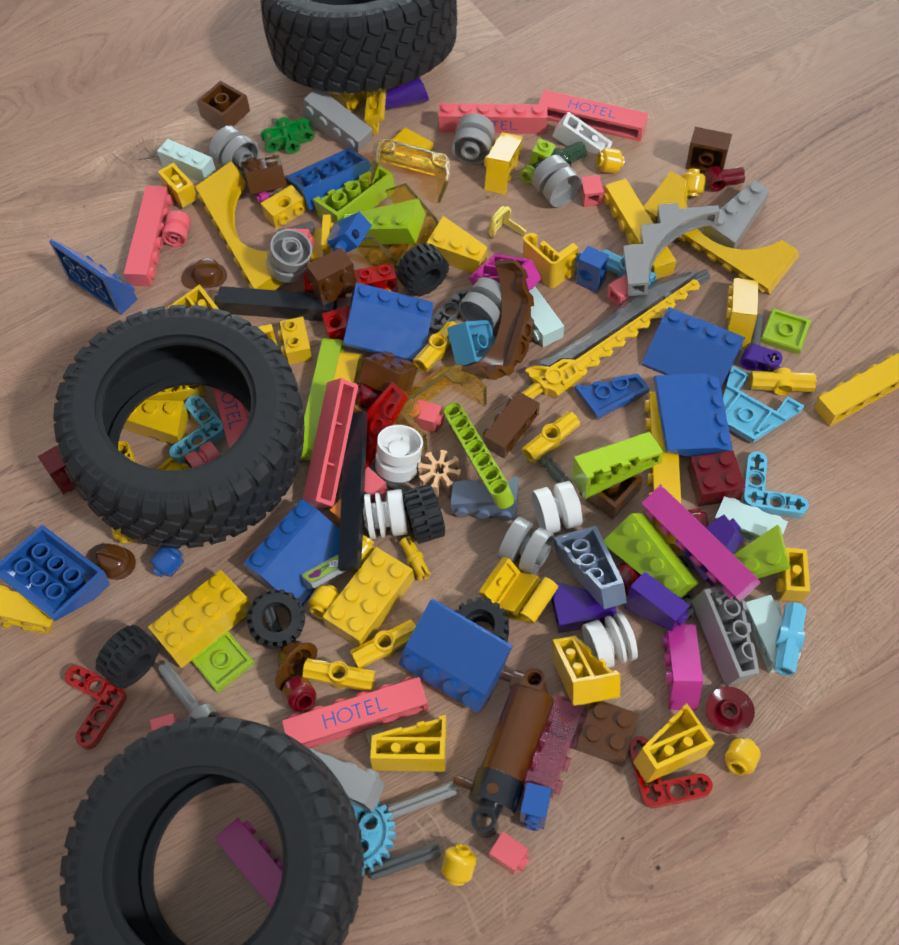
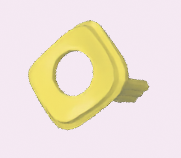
[488,206,527,238]

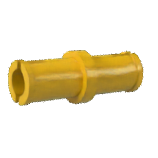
[399,536,431,581]

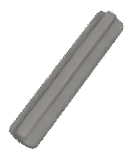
[388,781,458,819]

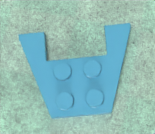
[723,366,804,443]

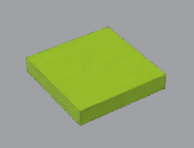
[760,308,811,355]
[192,631,255,693]

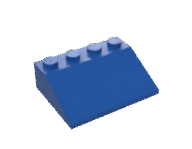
[285,148,372,210]
[49,239,137,315]
[343,282,434,362]
[642,307,745,389]
[653,373,733,457]
[244,499,340,606]
[0,524,110,621]
[399,598,513,713]

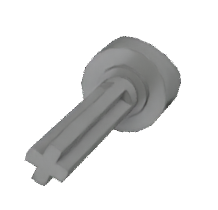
[158,662,221,720]

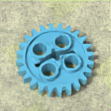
[352,800,396,876]

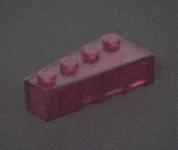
[525,695,587,801]

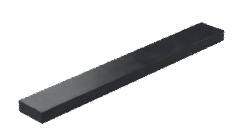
[338,410,368,572]

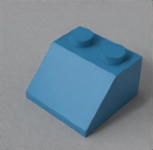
[447,320,495,368]

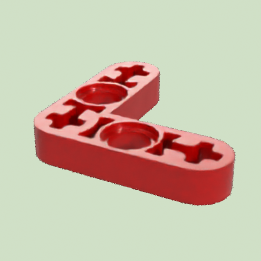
[65,665,126,750]
[628,736,713,809]

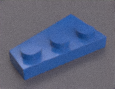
[574,373,650,420]

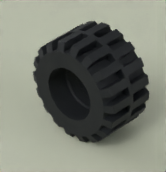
[395,243,449,296]
[402,484,445,544]
[247,589,305,649]
[455,597,509,642]
[95,625,159,689]

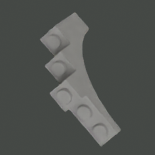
[623,203,720,296]

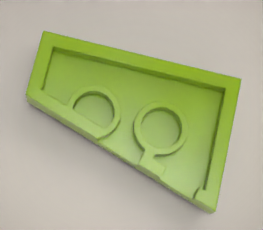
[722,524,791,586]

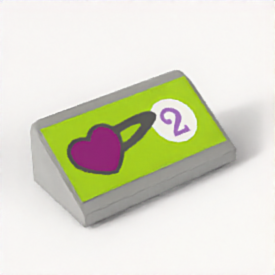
[301,555,344,590]

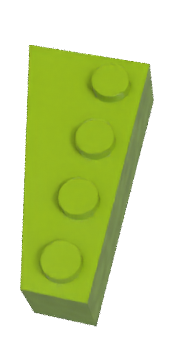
[313,166,396,223]
[343,199,426,244]
[572,432,663,499]
[603,513,698,598]

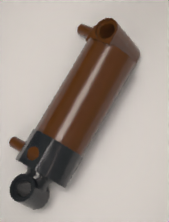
[453,667,554,838]

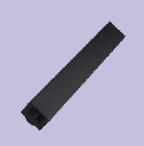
[214,286,338,322]

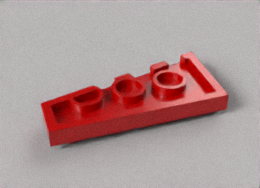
[365,382,408,469]

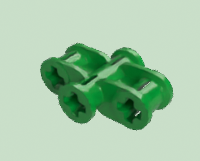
[260,117,315,154]

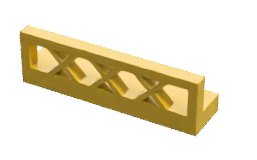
[364,89,386,135]

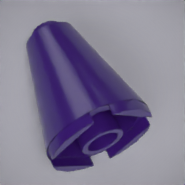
[385,77,429,110]

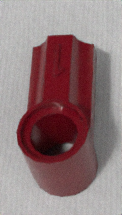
[705,166,745,192]

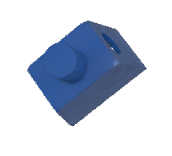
[327,211,372,253]

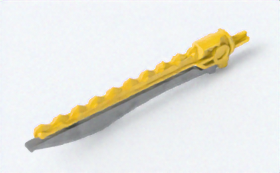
[522,269,700,399]

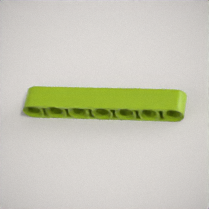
[301,338,344,461]
[444,403,515,509]

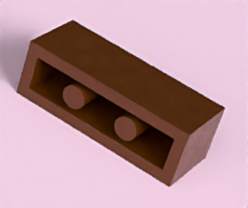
[482,392,540,458]

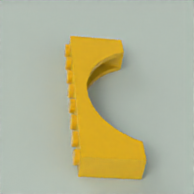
[195,161,286,290]
[644,171,799,295]

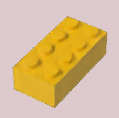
[323,547,415,647]
[148,570,251,669]

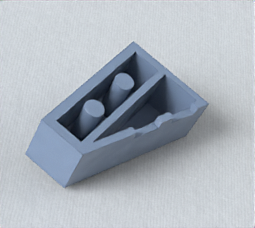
[450,477,519,521]

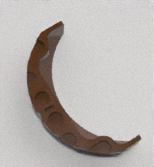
[461,259,534,380]

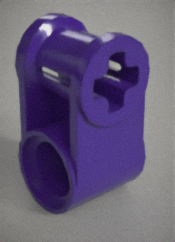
[740,343,783,372]

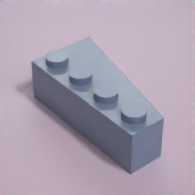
[553,525,627,609]

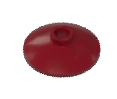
[706,687,755,734]

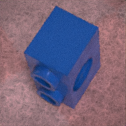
[575,246,609,293]
[520,782,552,831]

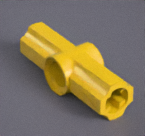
[413,321,457,373]
[749,368,817,395]
[522,411,580,463]
[350,619,416,668]
[302,658,376,692]

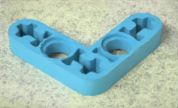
[169,395,225,464]
[742,451,809,518]

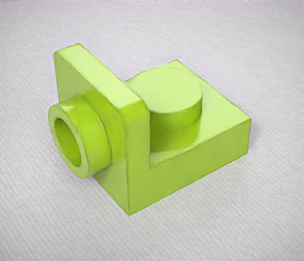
[529,138,556,168]

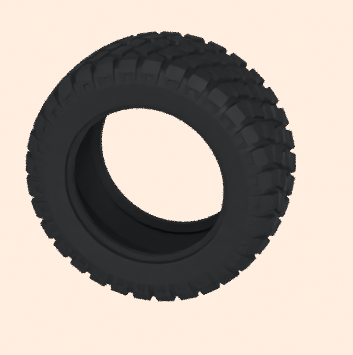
[260,0,457,93]
[53,305,305,549]
[59,717,364,945]

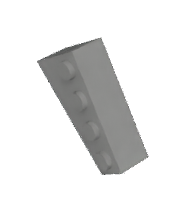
[303,89,373,153]
[703,180,770,249]
[691,586,759,687]
[307,747,385,812]

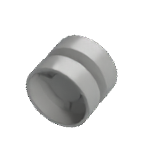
[451,113,495,165]
[209,126,259,175]
[531,155,582,207]
[266,229,312,283]
[458,277,502,330]
[498,517,554,575]

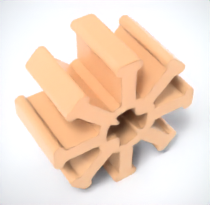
[418,450,461,498]

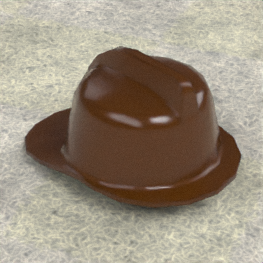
[181,258,227,289]
[86,543,136,580]
[275,641,318,691]

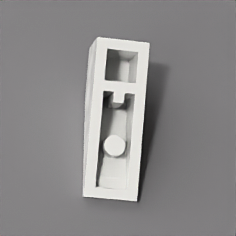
[552,112,612,154]

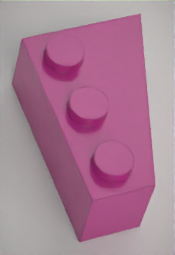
[468,254,541,290]
[662,625,703,711]

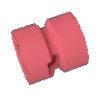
[162,211,191,247]
[184,441,220,468]

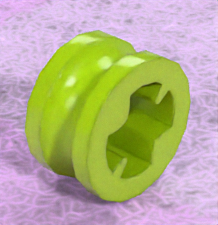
[520,165,536,184]

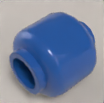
[150,545,184,577]

